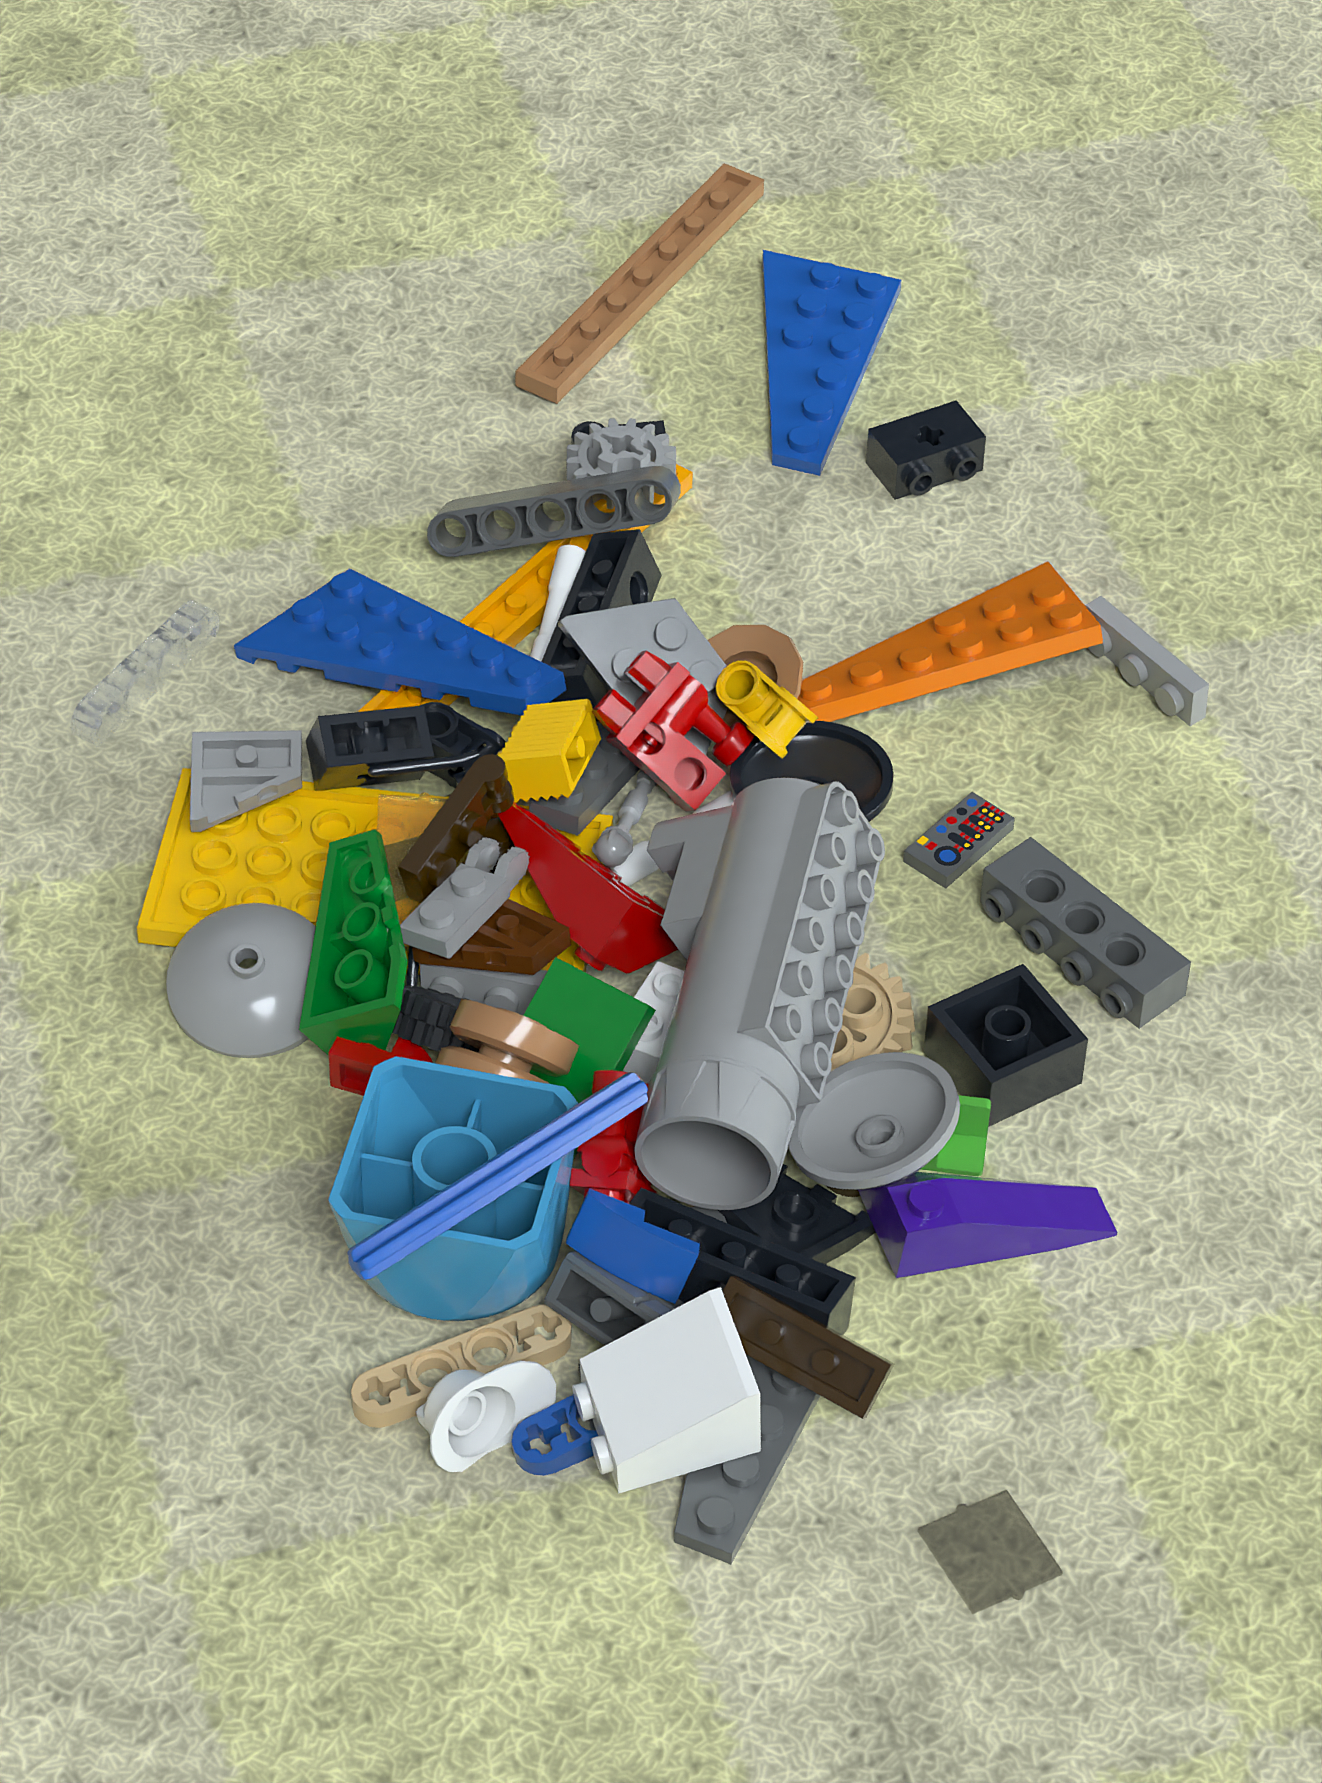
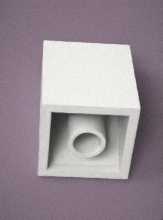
[572,1287,761,1494]

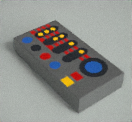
[903,792,1015,889]

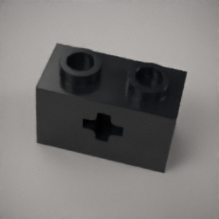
[866,400,986,500]
[305,705,434,791]

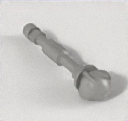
[592,769,657,869]

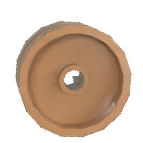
[435,999,579,1084]

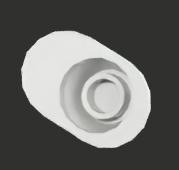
[416,1361,556,1472]

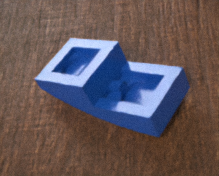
[566,1188,700,1304]

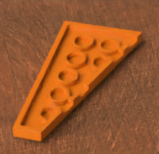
[797,561,1103,722]

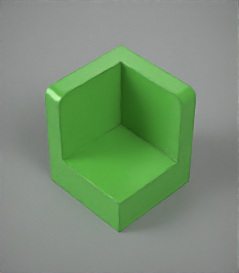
[921,1095,991,1176]

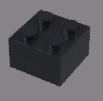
[924,964,1088,1127]

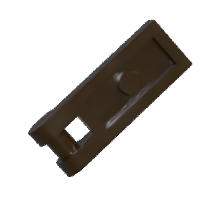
[398,754,514,903]

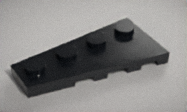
[718,1164,876,1264]

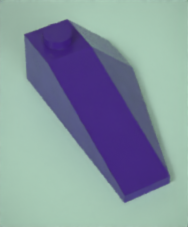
[858,1172,1118,1278]

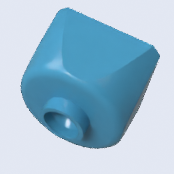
[328,1056,578,1321]

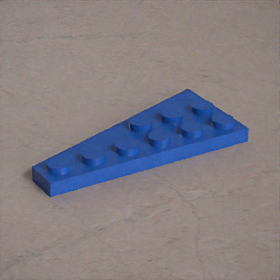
[762,250,902,476]
[234,568,567,716]

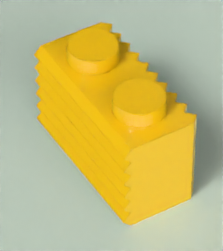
[497,699,601,803]

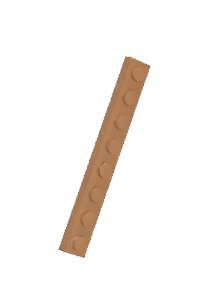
[515,163,764,404]

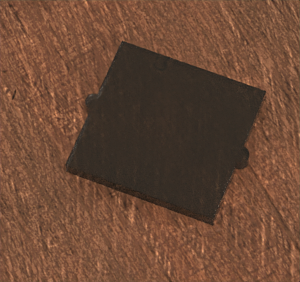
[918,1490,1063,1614]

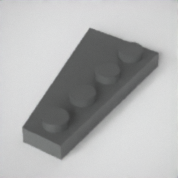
[674,1355,820,1565]

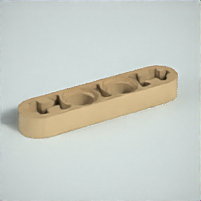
[351,1304,572,1428]

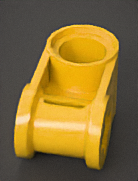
[716,660,818,759]

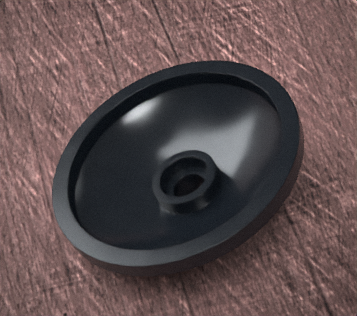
[730,721,894,822]

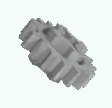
[566,418,676,509]

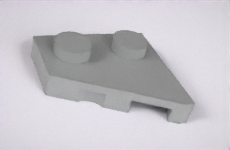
[190,730,303,832]

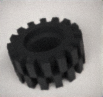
[392,985,480,1053]

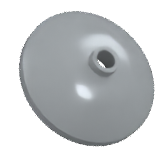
[166,903,316,1058]
[789,1052,960,1190]

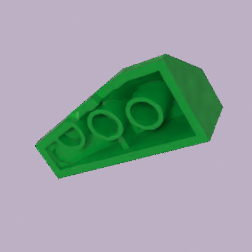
[299,829,407,1055]

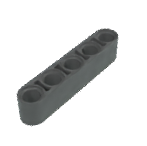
[427,466,681,557]

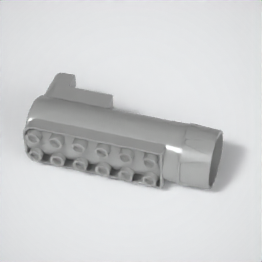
[634,778,885,1210]

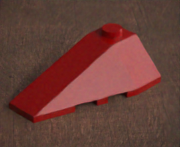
[497,802,679,974]

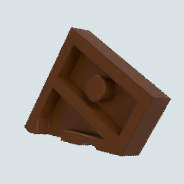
[412,899,571,975]

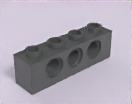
[980,837,1191,1029]

